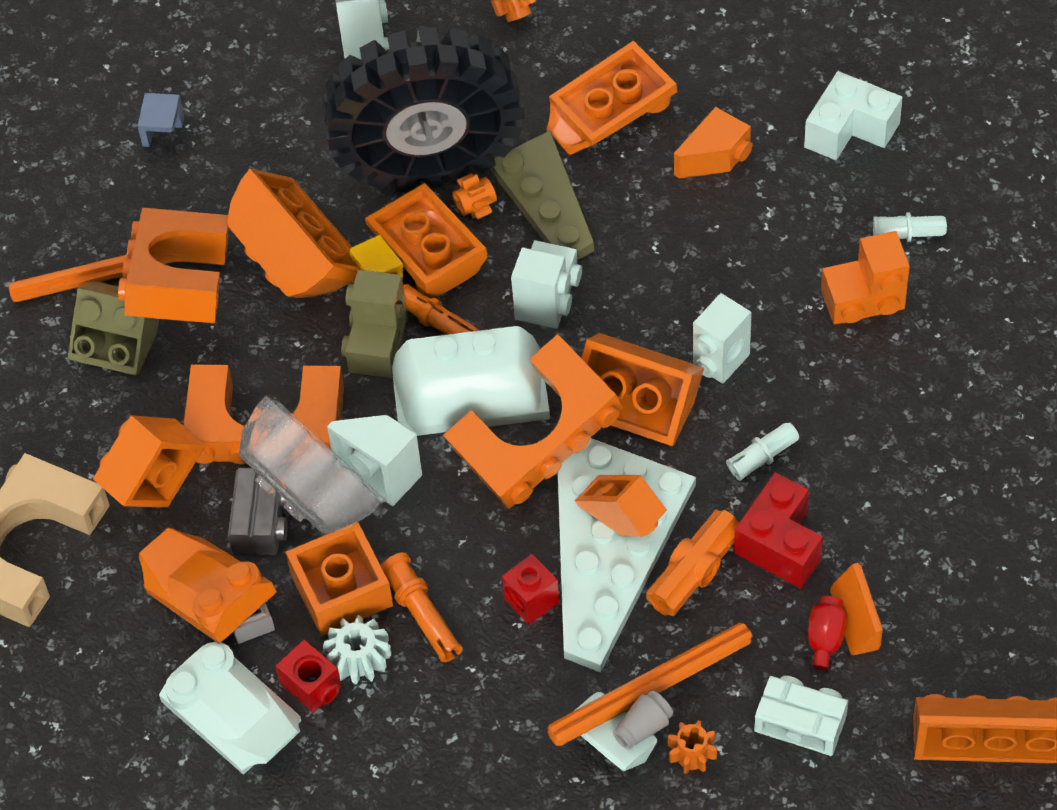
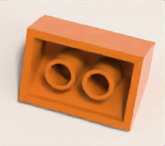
[581,333,704,446]

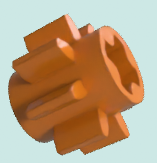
[491,0,536,22]
[452,173,497,220]
[668,720,717,774]

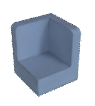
[137,93,185,147]

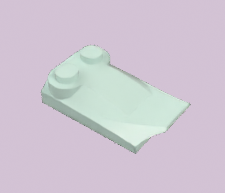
[159,642,301,775]

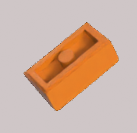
[830,563,883,655]

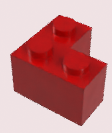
[734,472,823,589]

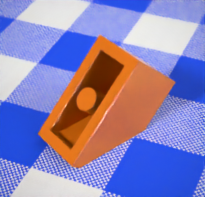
[674,107,752,178]
[574,475,667,537]

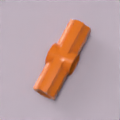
[646,510,739,617]

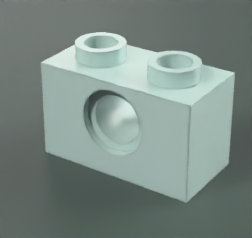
[693,293,751,384]

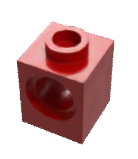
[502,554,559,625]
[275,640,342,713]

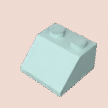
[327,415,422,506]

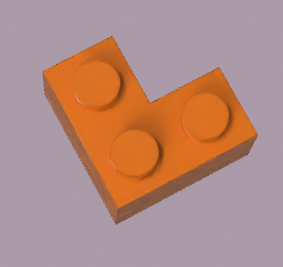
[821,231,910,325]

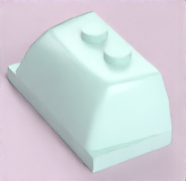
[392,326,550,436]

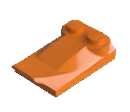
[546,40,677,155]
[365,183,488,297]
[138,528,276,644]

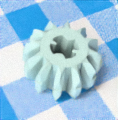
[323,614,391,685]

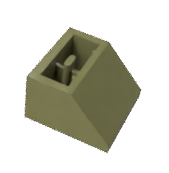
[67,281,159,375]

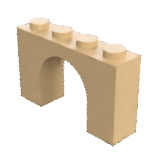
[0,453,110,628]

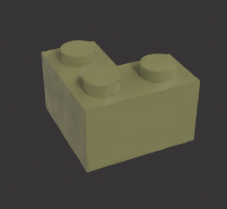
[341,270,408,378]

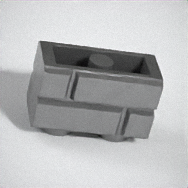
[228,468,291,555]

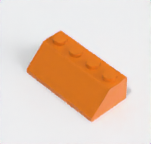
[913,694,1057,763]

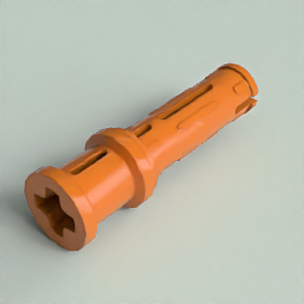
[380,552,463,662]

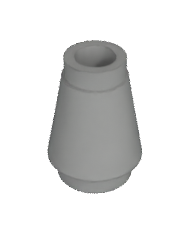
[613,691,673,750]

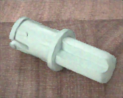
[873,212,947,242]
[726,423,799,481]

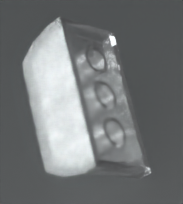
[239,396,387,535]

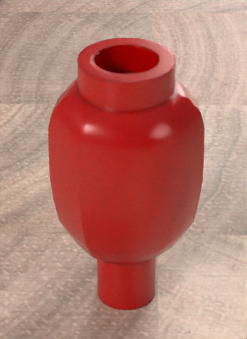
[808,596,848,671]

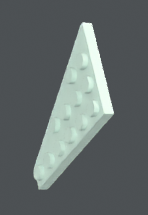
[558,438,696,673]

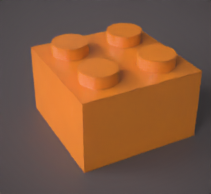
[93,415,206,507]
[286,522,393,637]

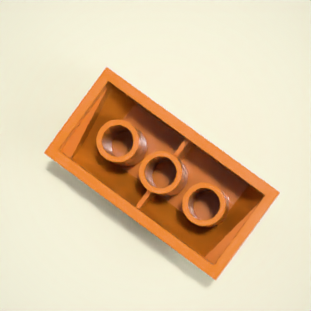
[227,169,361,298]

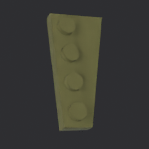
[489,131,594,260]

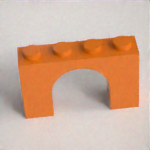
[118,208,229,324]
[443,334,624,509]
[183,365,344,465]

